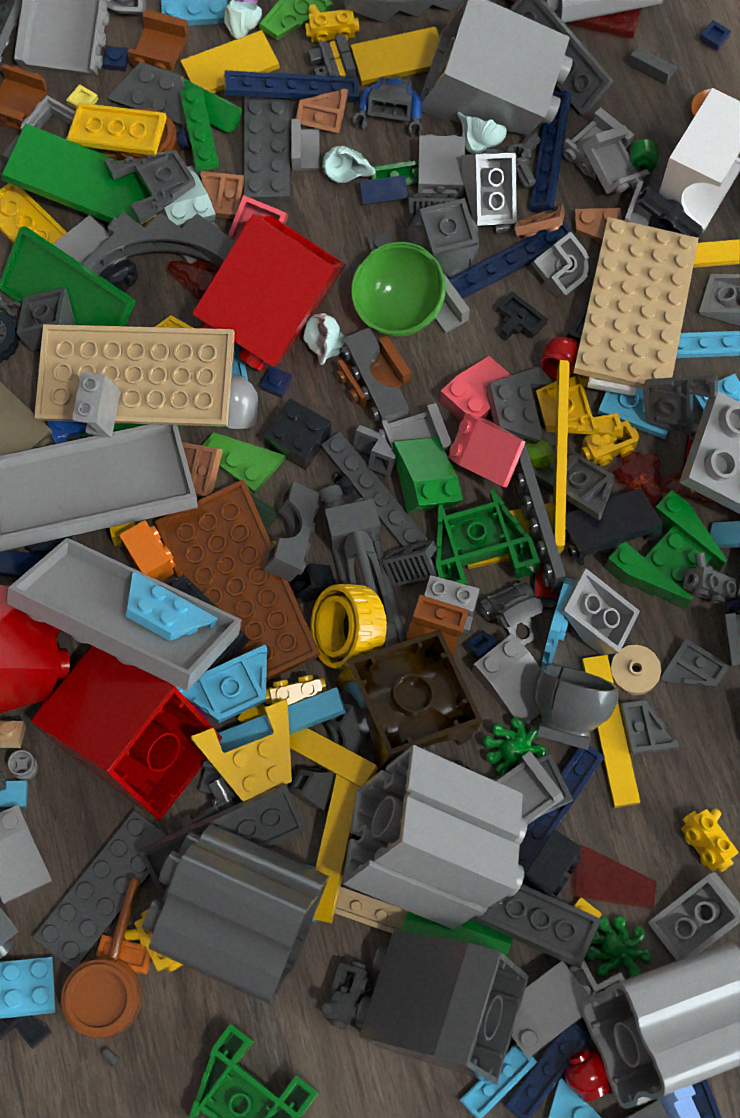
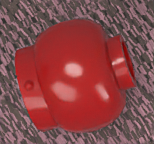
[541,337,579,380]
[565,1049,612,1102]

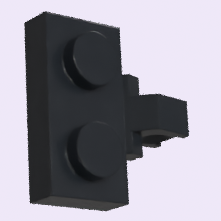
[496,292,548,341]

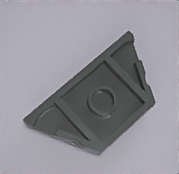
[108,62,187,127]
[533,453,614,520]

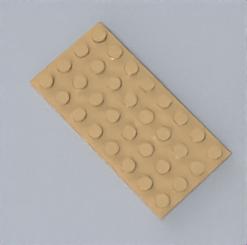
[573,217,699,389]
[34,324,235,427]

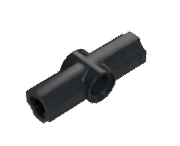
[636,186,703,238]

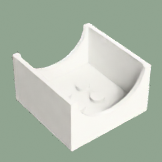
[659,88,740,233]

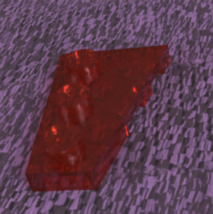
[569,8,642,39]
[574,844,657,909]

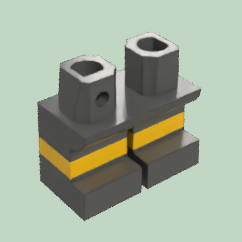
[308,34,355,77]

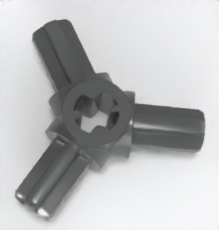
[484,133,541,188]

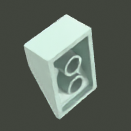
[161,165,216,228]

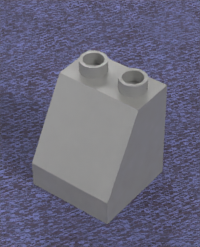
[420,0,573,135]

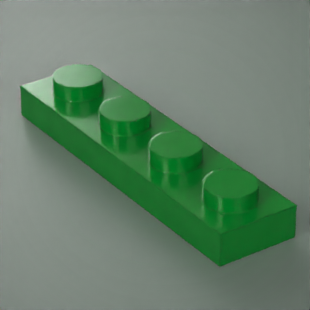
[180,87,219,172]

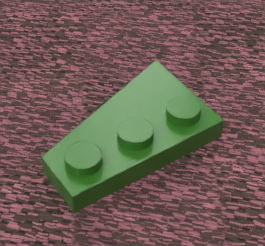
[259,0,333,40]
[202,432,285,494]

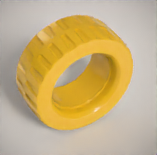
[310,584,387,669]

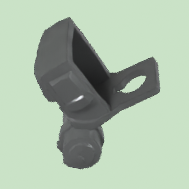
[479,581,543,645]

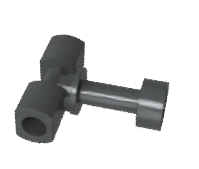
[180,776,236,828]

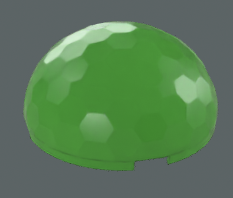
[351,242,445,337]

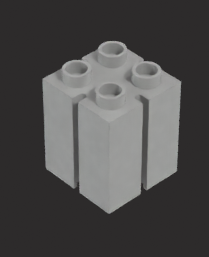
[343,745,527,930]

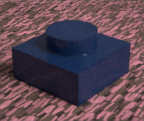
[699,20,731,51]
[103,46,129,72]
[260,366,292,398]
[464,630,499,660]

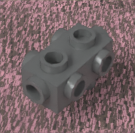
[683,552,737,604]
[322,961,373,1030]

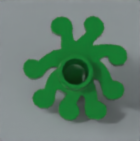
[482,717,546,776]
[585,915,652,978]

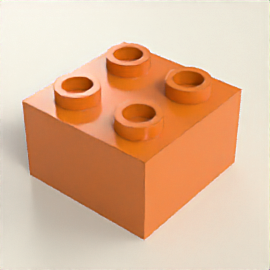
[119,520,175,582]

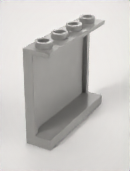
[14,0,112,76]

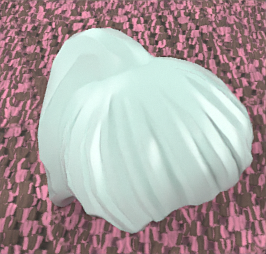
[224,0,262,39]
[457,112,507,154]
[322,146,375,183]
[303,313,345,365]

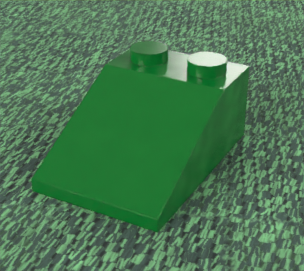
[392,437,463,513]

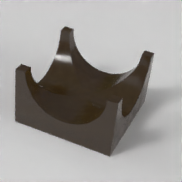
[335,629,483,775]

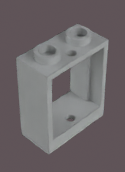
[20,95,75,140]

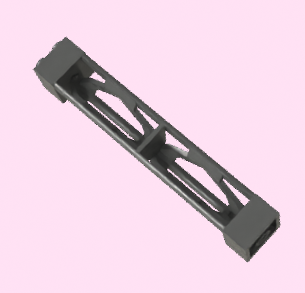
[325,498,442,774]

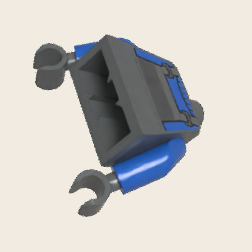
[353,75,422,138]

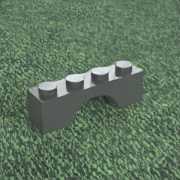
[341,328,409,424]
[264,481,319,582]
[288,703,369,811]

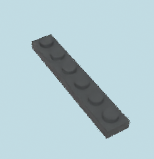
[321,432,429,547]

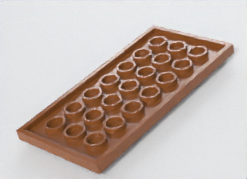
[155,479,320,681]

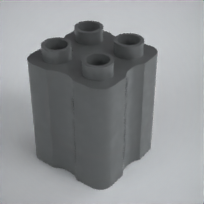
[142,824,329,1004]

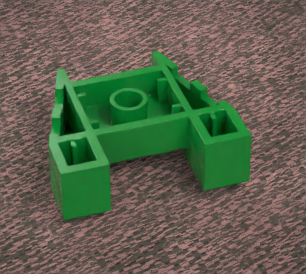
[436,489,540,585]
[605,490,727,610]
[189,1024,320,1118]

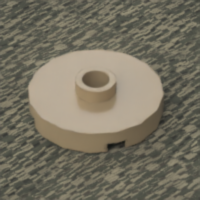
[610,645,661,695]

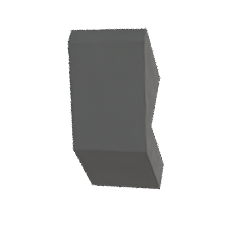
[353,425,396,477]

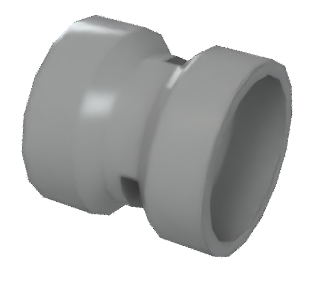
[8,750,38,781]

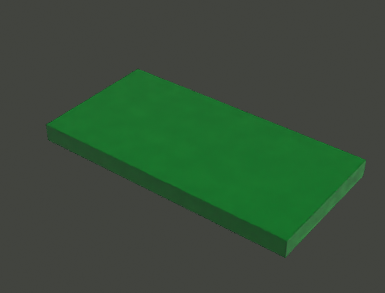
[1,123,149,223]
[0,226,136,327]

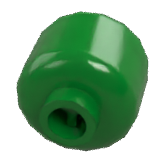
[629,139,659,172]

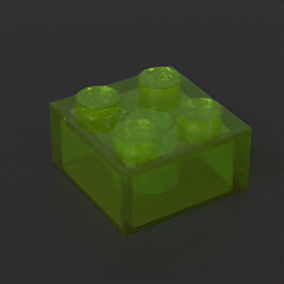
[526,440,555,470]

